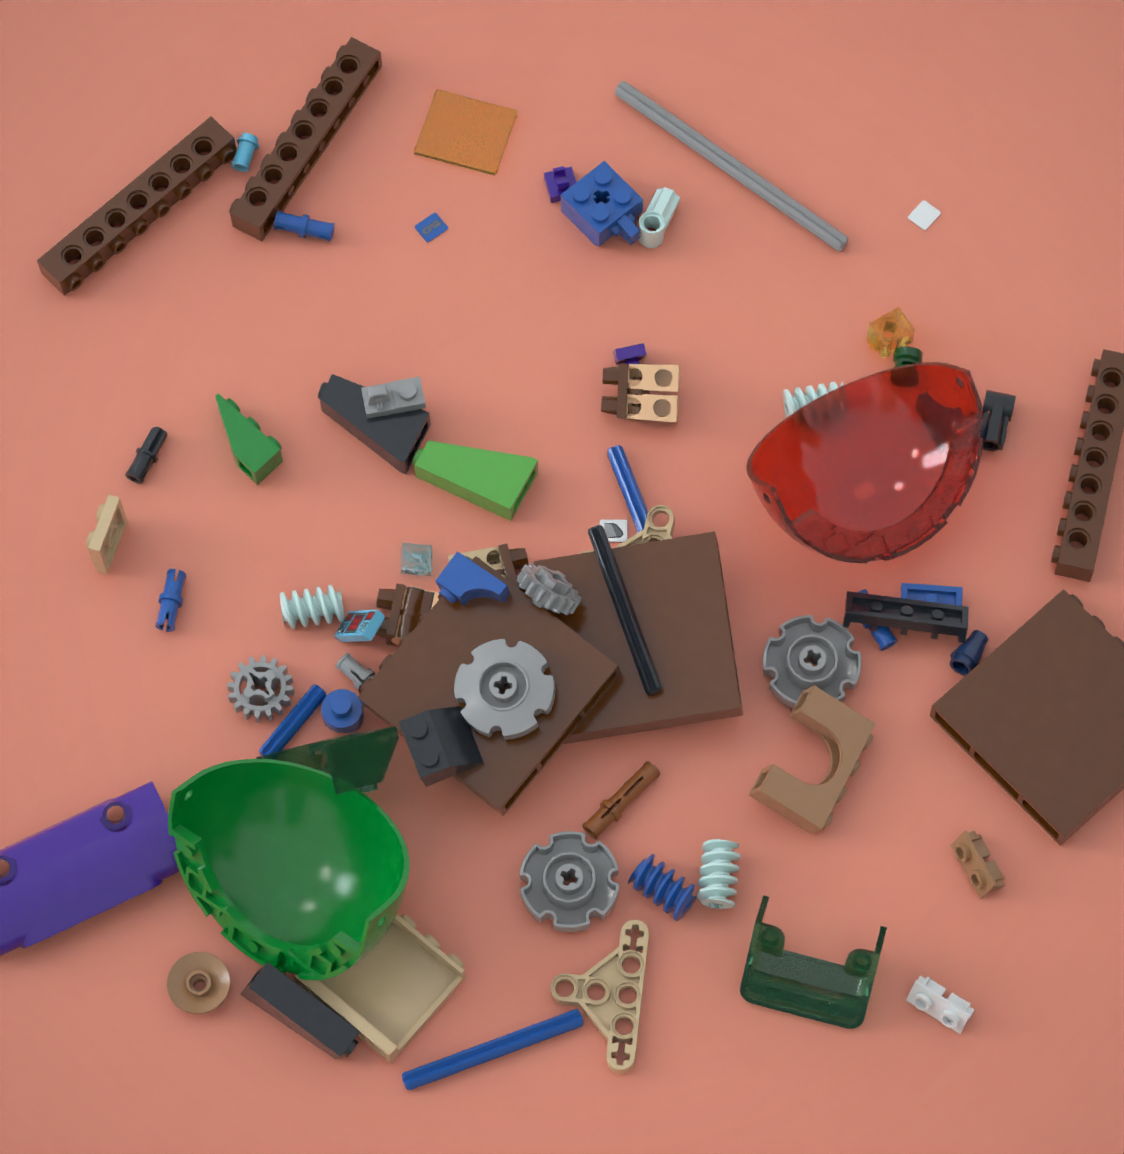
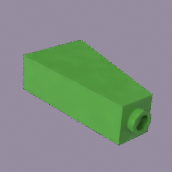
[412,441,538,521]

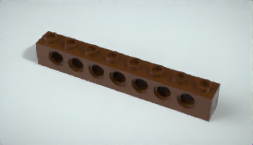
[229,37,382,242]
[37,116,237,296]
[1051,349,1124,582]

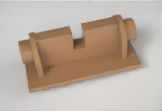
[951,830,1005,899]

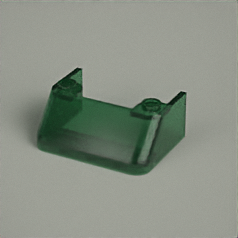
[256,726,399,794]
[740,895,887,1029]

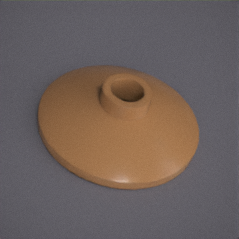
[167,952,231,1014]

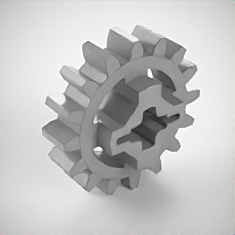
[516,563,582,615]
[227,655,294,723]

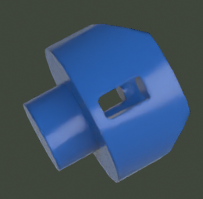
[321,689,364,733]

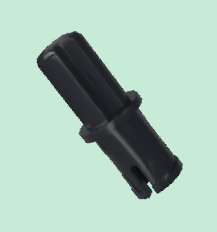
[125,426,167,484]

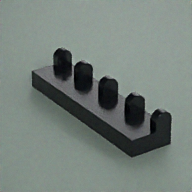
[843,591,969,643]

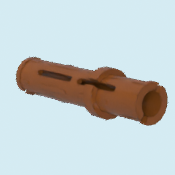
[582,761,660,839]

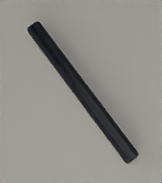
[588,525,662,695]

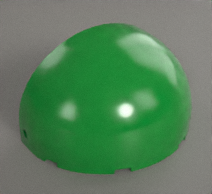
[168,759,410,980]

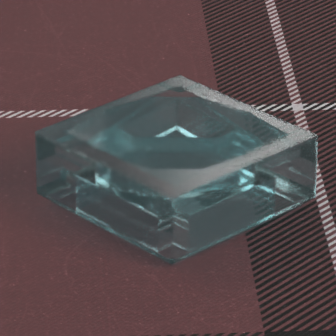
[400,543,432,576]

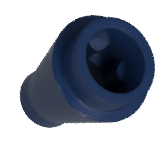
[949,630,989,676]

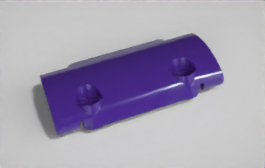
[0,781,180,956]

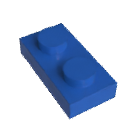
[900,583,963,606]

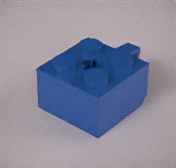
[561,161,643,246]

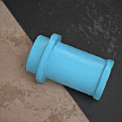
[231,133,259,172]

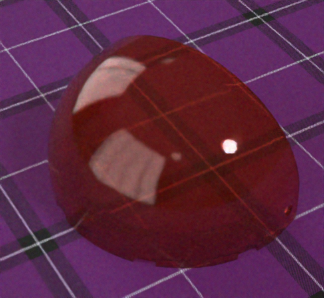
[746,362,984,564]

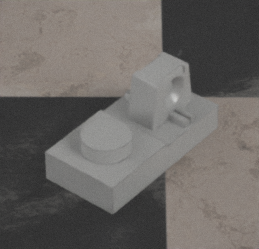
[361,377,426,419]

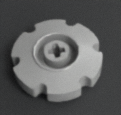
[763,615,861,709]
[454,639,556,740]
[520,831,619,932]

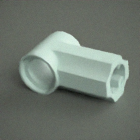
[639,187,680,248]

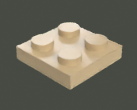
[86,494,127,574]

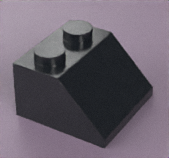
[399,706,484,787]

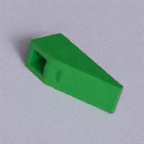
[215,393,283,485]

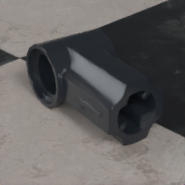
[977,390,1016,452]

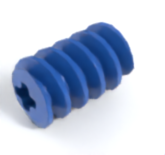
[627,854,697,921]

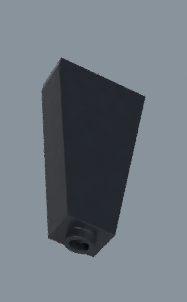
[318,374,431,474]
[241,962,360,1059]

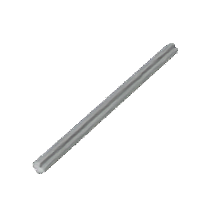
[615,81,848,251]

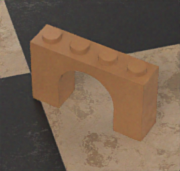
[749,685,875,833]

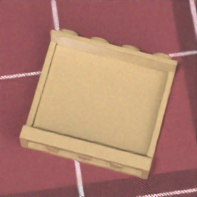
[294,914,466,1063]

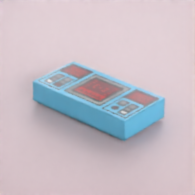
[334,610,385,642]

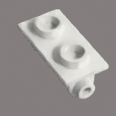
[906,976,975,1034]

